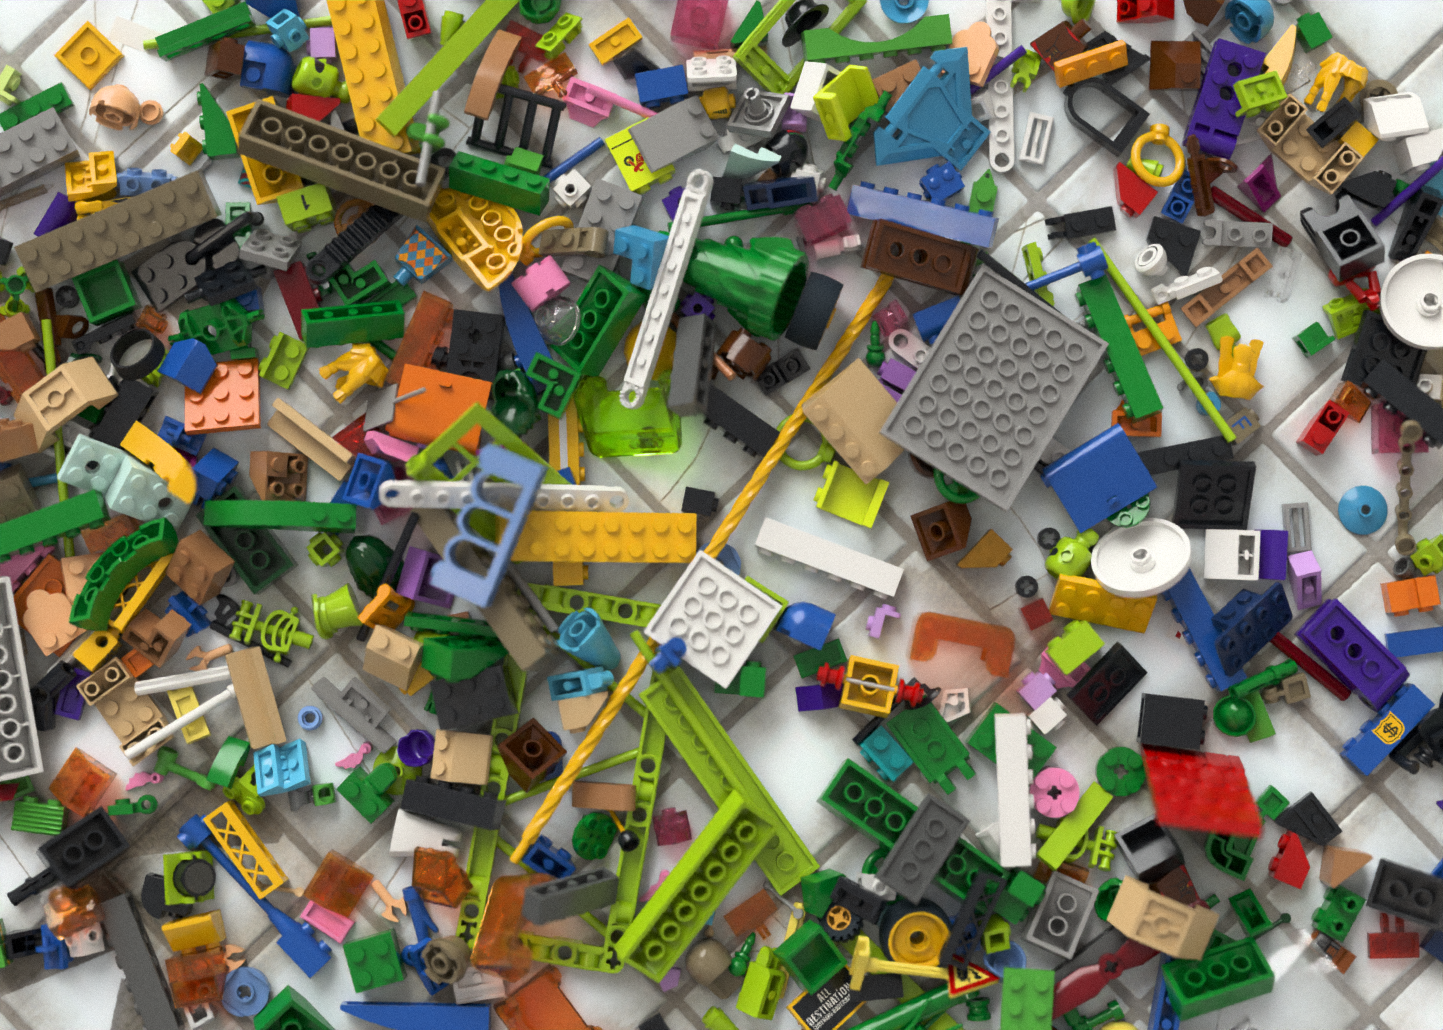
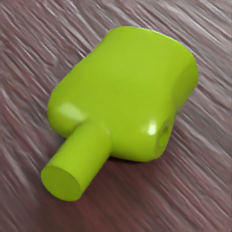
[1205,313,1241,358]

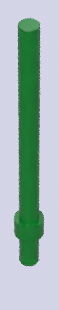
[667,202,812,232]

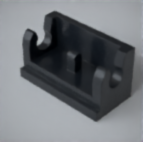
[830,876,889,925]

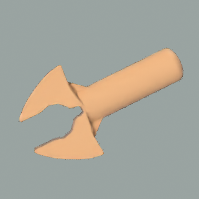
[186,644,233,671]
[371,880,408,922]
[198,944,246,972]

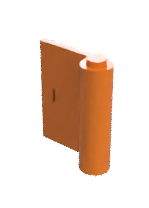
[386,364,492,456]

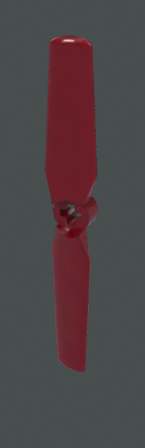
[1052,899,1211,1021]

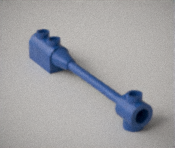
[912,242,1108,345]
[176,814,332,978]

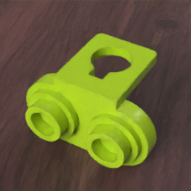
[222,765,266,815]

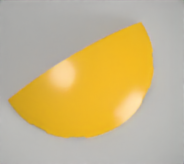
[427,188,523,292]

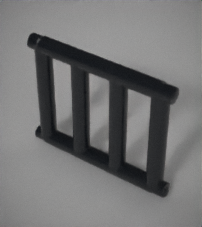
[466,84,567,169]

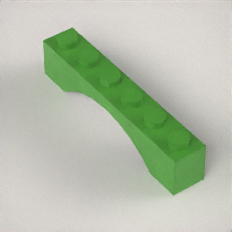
[801,14,952,64]

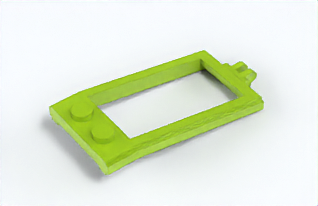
[733,0,867,94]

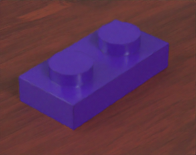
[54,667,93,720]

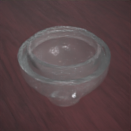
[534,296,580,346]

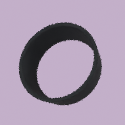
[110,329,165,380]

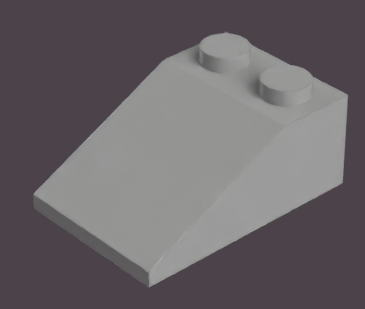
[628,95,720,173]
[1020,871,1099,960]

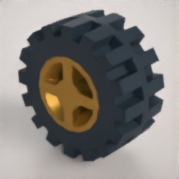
[817,901,864,943]

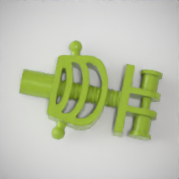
[228,600,314,663]
[1035,815,1118,872]

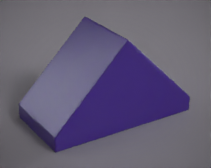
[795,681,843,712]

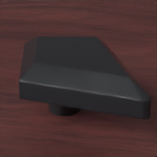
[613,48,660,80]

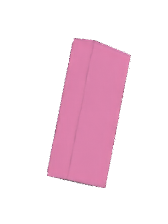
[300,895,355,944]

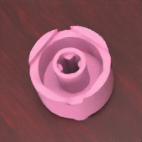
[511,255,571,312]
[1028,766,1079,818]

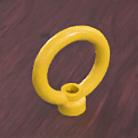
[1131,124,1185,187]
[519,216,574,266]

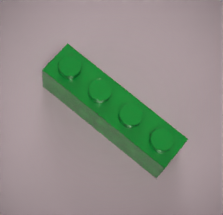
[449,151,550,216]
[301,300,405,348]

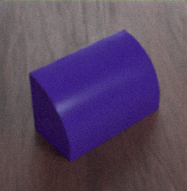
[33,191,78,237]
[1254,529,1288,580]

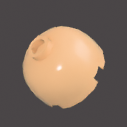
[89,84,140,130]

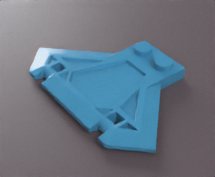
[873,47,991,171]

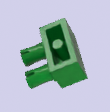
[1311,885,1366,943]

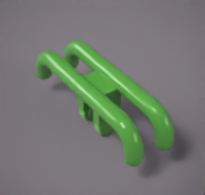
[405,114,450,154]

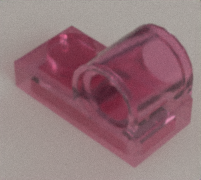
[872,299,909,338]

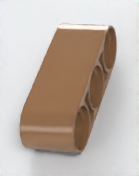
[572,781,636,811]

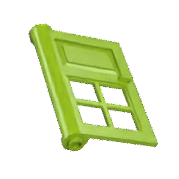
[406,402,572,565]

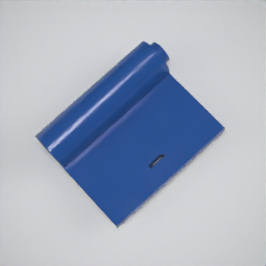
[1040,423,1157,533]

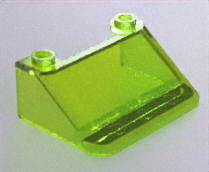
[573,369,682,458]

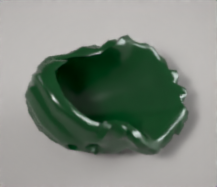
[491,369,539,438]
[345,535,405,599]

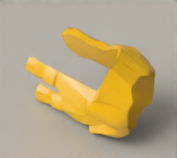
[1304,52,1368,112]
[1209,336,1264,400]
[319,343,389,404]

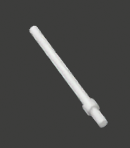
[124,683,237,760]

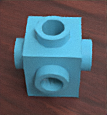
[266,8,309,52]

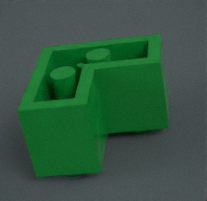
[321,260,392,305]
[526,352,583,420]
[714,660,766,698]
[993,866,1046,925]

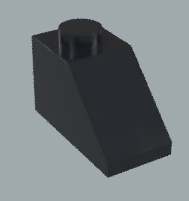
[1336,170,1397,212]

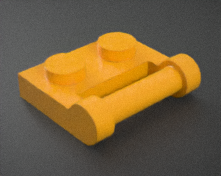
[1124,301,1182,356]
[358,584,415,630]

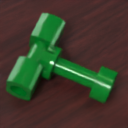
[1063,999,1125,1030]

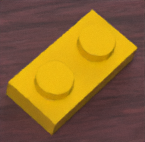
[588,17,643,66]

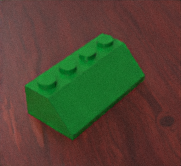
[550,265,647,377]
[1161,937,1275,1022]

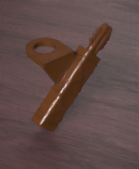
[1186,134,1238,217]
[35,288,89,368]

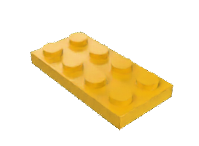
[1048,574,1157,634]

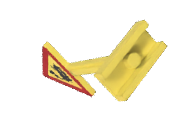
[849,936,999,998]

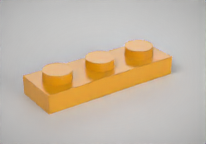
[1054,40,1128,88]

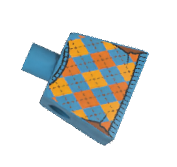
[393,225,453,287]

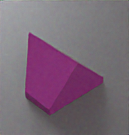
[1237,153,1281,213]

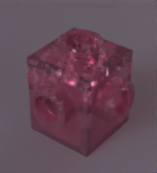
[652,807,692,846]

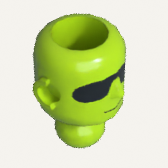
[292,56,350,104]
[1044,528,1099,580]

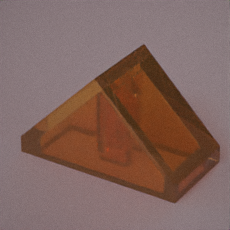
[1330,381,1372,424]

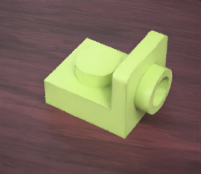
[0,64,22,106]

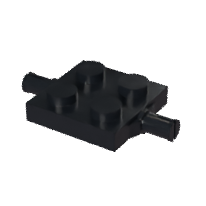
[184,260,267,307]

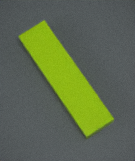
[1036,781,1113,871]

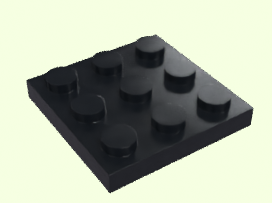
[1341,310,1427,388]
[1172,460,1256,530]

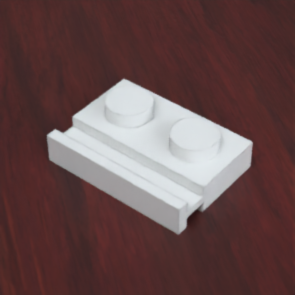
[453,959,506,1005]

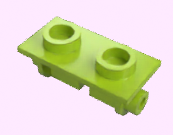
[535,12,583,61]

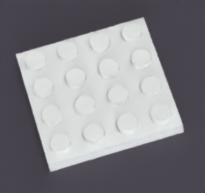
[644,550,782,689]

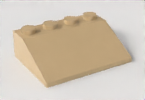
[802,358,905,485]

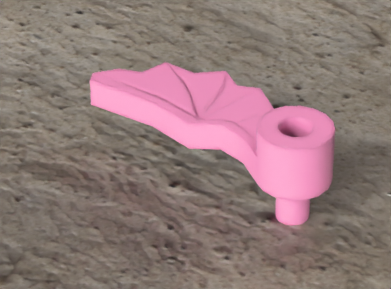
[335,742,373,769]
[125,771,164,791]
[639,869,670,902]

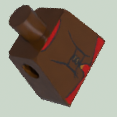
[1030,18,1092,72]
[1147,865,1200,906]

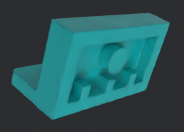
[859,725,914,783]

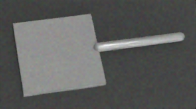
[363,383,426,432]

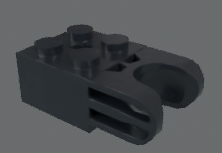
[1300,191,1385,282]
[446,309,505,400]

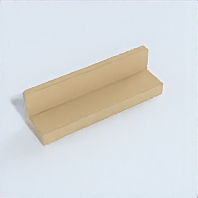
[267,398,357,481]
[225,646,287,749]

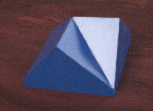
[342,453,399,510]

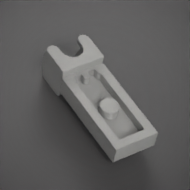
[1202,220,1273,248]

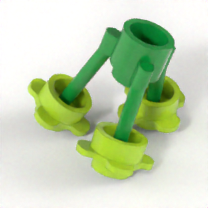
[0,266,35,318]

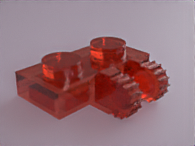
[505,20,547,74]
[1367,913,1420,959]

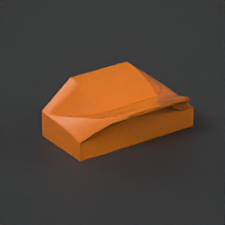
[1111,400,1162,438]

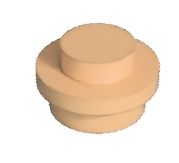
[140,100,164,125]

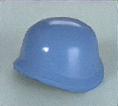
[983,941,1026,983]

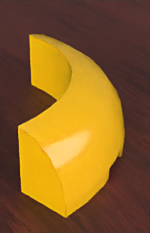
[120,421,197,504]

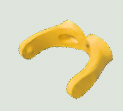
[75,188,117,215]

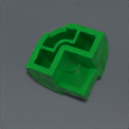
[1203,831,1258,881]

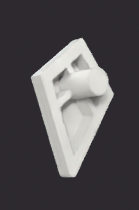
[1235,112,1271,146]
[939,688,971,723]

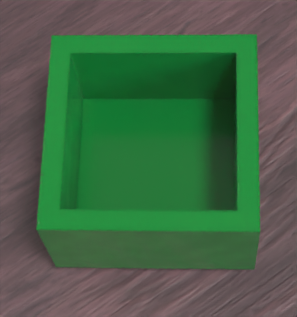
[71,259,142,326]
[773,920,848,996]
[343,928,407,993]

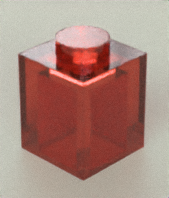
[1017,598,1053,631]

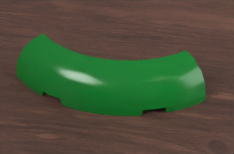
[68,517,179,631]

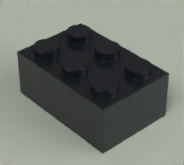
[430,665,518,731]
[36,806,130,894]
[1366,858,1443,931]

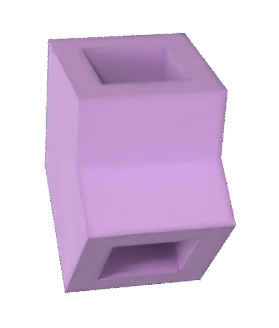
[659,966,681,992]

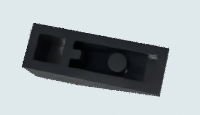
[1388,185,1443,261]

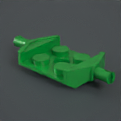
[828,91,893,191]
[168,298,265,355]

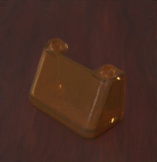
[471,873,557,983]
[493,963,602,1030]

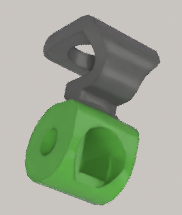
[288,782,336,812]

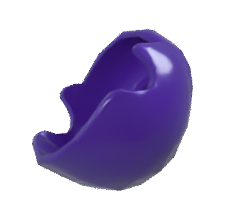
[397,729,435,767]

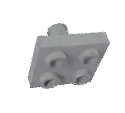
[726,87,791,138]
[239,229,302,279]

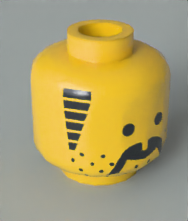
[699,86,736,121]

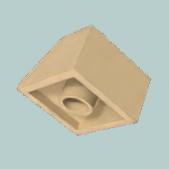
[363,625,423,691]
[558,690,610,734]
[431,729,493,785]

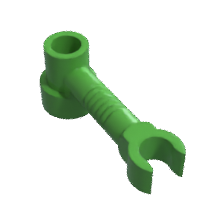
[153,746,215,791]

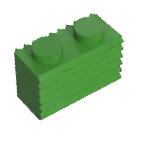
[11,796,69,836]

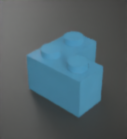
[613,225,669,290]

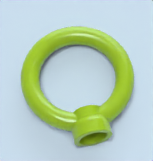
[776,414,836,471]

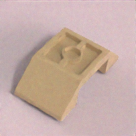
[1257,93,1364,195]
[13,357,119,454]
[76,657,174,766]
[1107,875,1220,960]

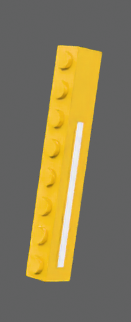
[548,389,589,586]

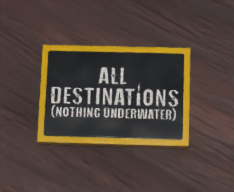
[786,964,867,1030]

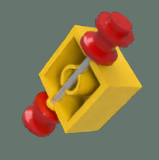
[816,655,924,718]

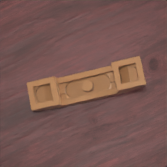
[464,30,522,121]
[1180,247,1273,328]

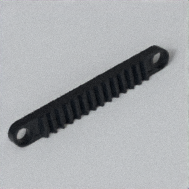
[306,148,456,285]

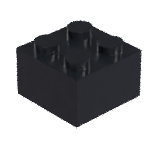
[1114,813,1185,883]

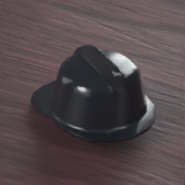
[782,0,829,47]

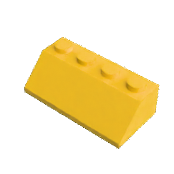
[226,96,306,205]

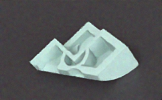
[722,144,782,180]

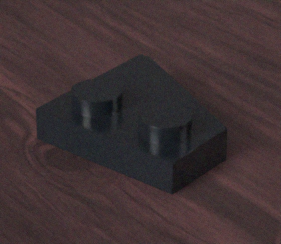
[1086,31,1151,86]
[1146,216,1201,276]
[1273,791,1343,846]

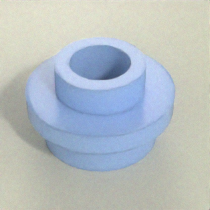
[298,706,323,730]

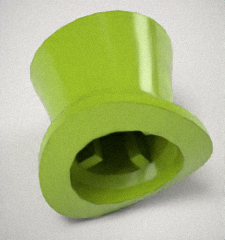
[311,583,363,640]

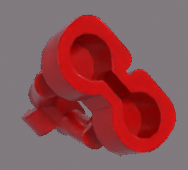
[1328,266,1381,311]

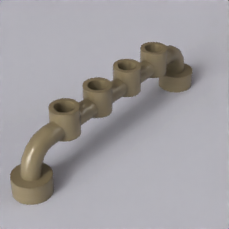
[1394,420,1422,555]

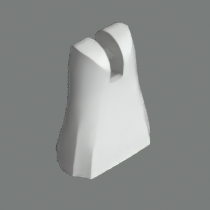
[389,808,463,859]

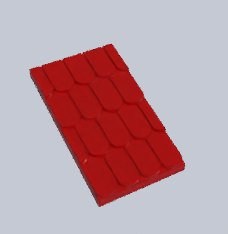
[1141,743,1262,838]

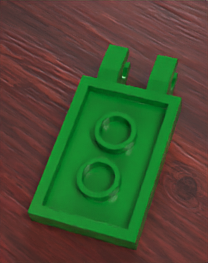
[886,694,976,795]

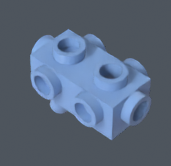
[116,168,177,196]

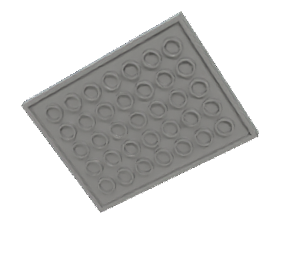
[879,265,1109,512]

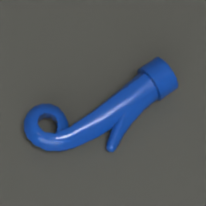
[401,885,439,966]

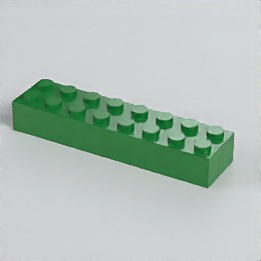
[816,758,1011,916]

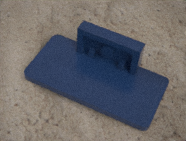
[1211,582,1293,677]

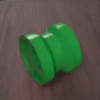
[965,997,991,1021]

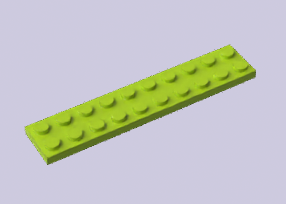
[638,666,820,896]

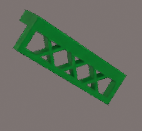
[155,1,257,62]

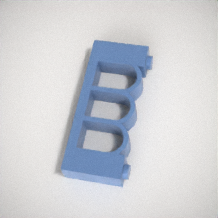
[430,444,548,608]

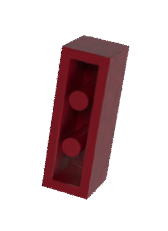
[273,260,323,342]

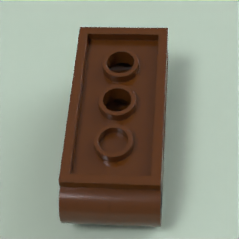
[860,219,980,297]

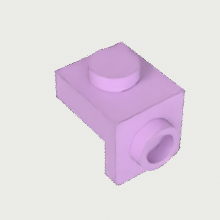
[782,93,807,132]
[865,604,901,638]

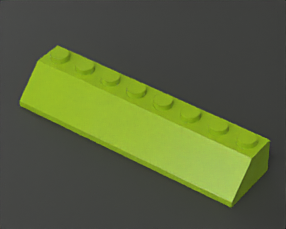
[614,789,780,983]

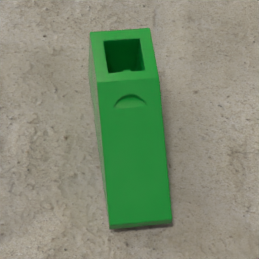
[197,83,241,161]

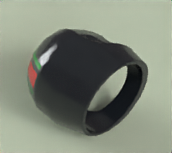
[765,130,808,178]

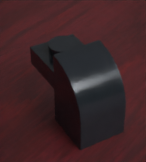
[141,872,193,920]

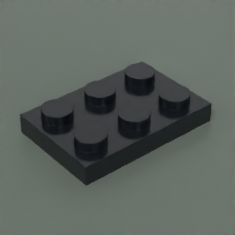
[1067,641,1148,726]

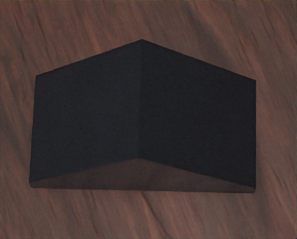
[4,927,43,960]

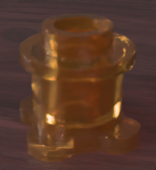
[135,305,168,336]

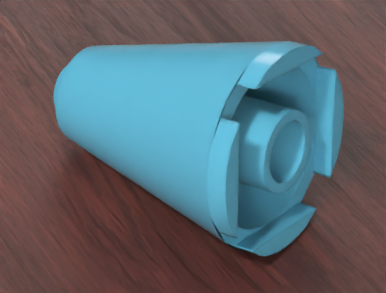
[557,608,621,671]

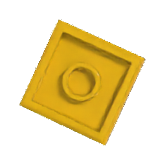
[54,21,125,90]

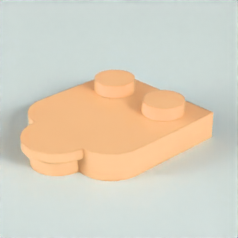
[940,22,999,87]
[60,552,104,604]
[23,589,87,657]

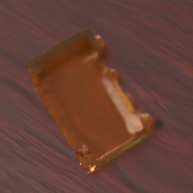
[905,612,1015,678]

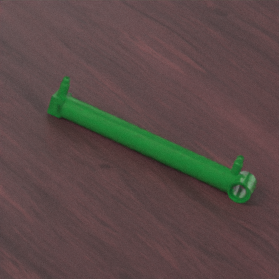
[846,982,981,1030]

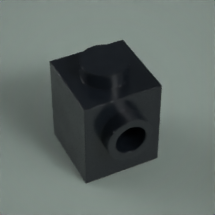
[710,176,745,211]

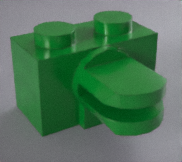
[336,762,398,824]

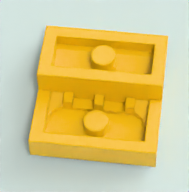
[65,151,117,202]

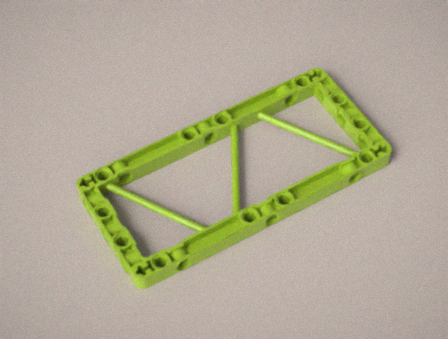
[456,583,680,973]

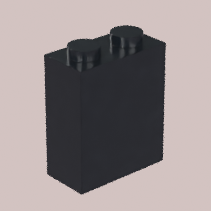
[1136,693,1208,750]

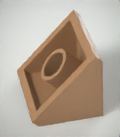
[1319,845,1374,888]

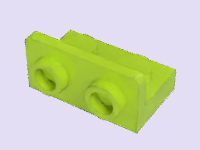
[1233,70,1288,118]
[1322,288,1381,340]
[258,332,309,390]

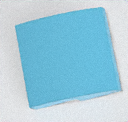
[253,738,311,796]

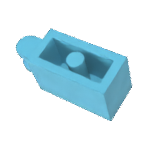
[547,666,614,701]

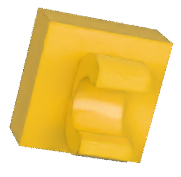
[170,131,202,166]

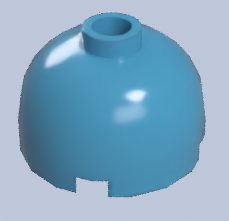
[1225,0,1275,44]

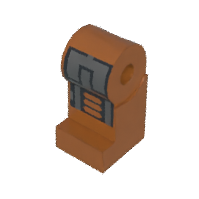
[1304,928,1357,974]

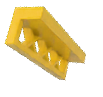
[108,553,174,634]
[203,800,289,900]

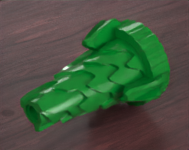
[658,230,809,341]

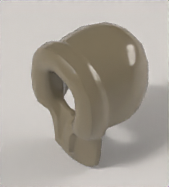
[685,938,744,999]

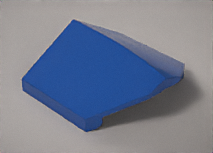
[158,338,217,394]

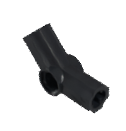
[30,660,77,731]

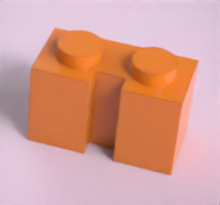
[1380,575,1440,617]

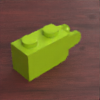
[736,946,786,1020]

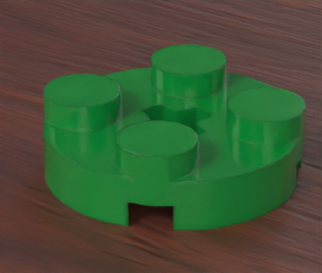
[1095,746,1146,796]

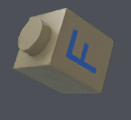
[1225,407,1261,445]

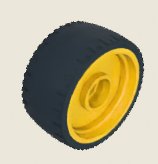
[785,272,843,350]
[879,898,952,976]

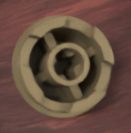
[421,935,471,985]

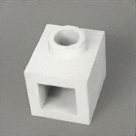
[1026,697,1067,735]

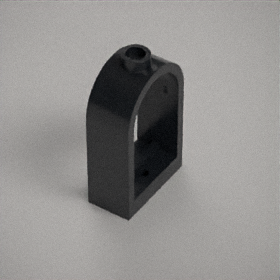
[1063,77,1150,157]

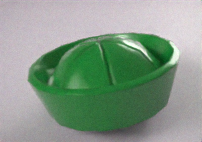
[1213,695,1256,737]

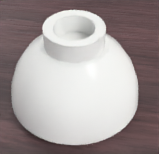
[1135,244,1168,277]

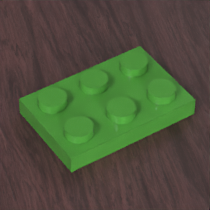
[1000,967,1054,1030]

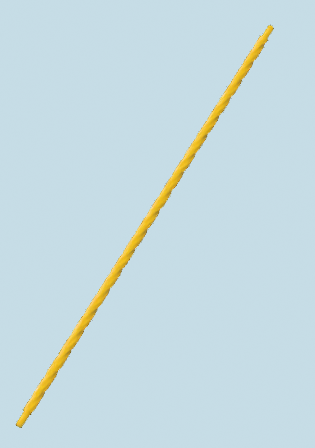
[509,251,897,865]

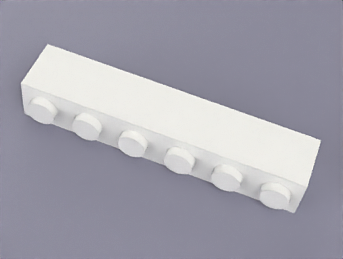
[755,517,904,600]
[994,713,1036,867]

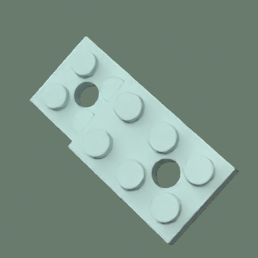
[57,434,196,533]

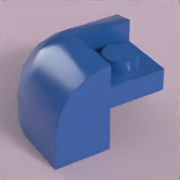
[240,40,297,98]
[774,602,836,651]

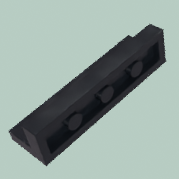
[937,867,1007,971]

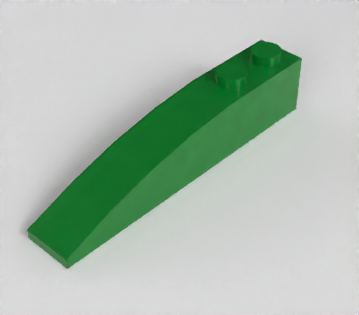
[204,500,357,534]

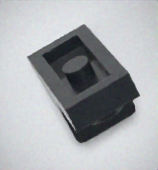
[1306,97,1361,148]

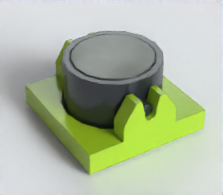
[163,850,216,905]

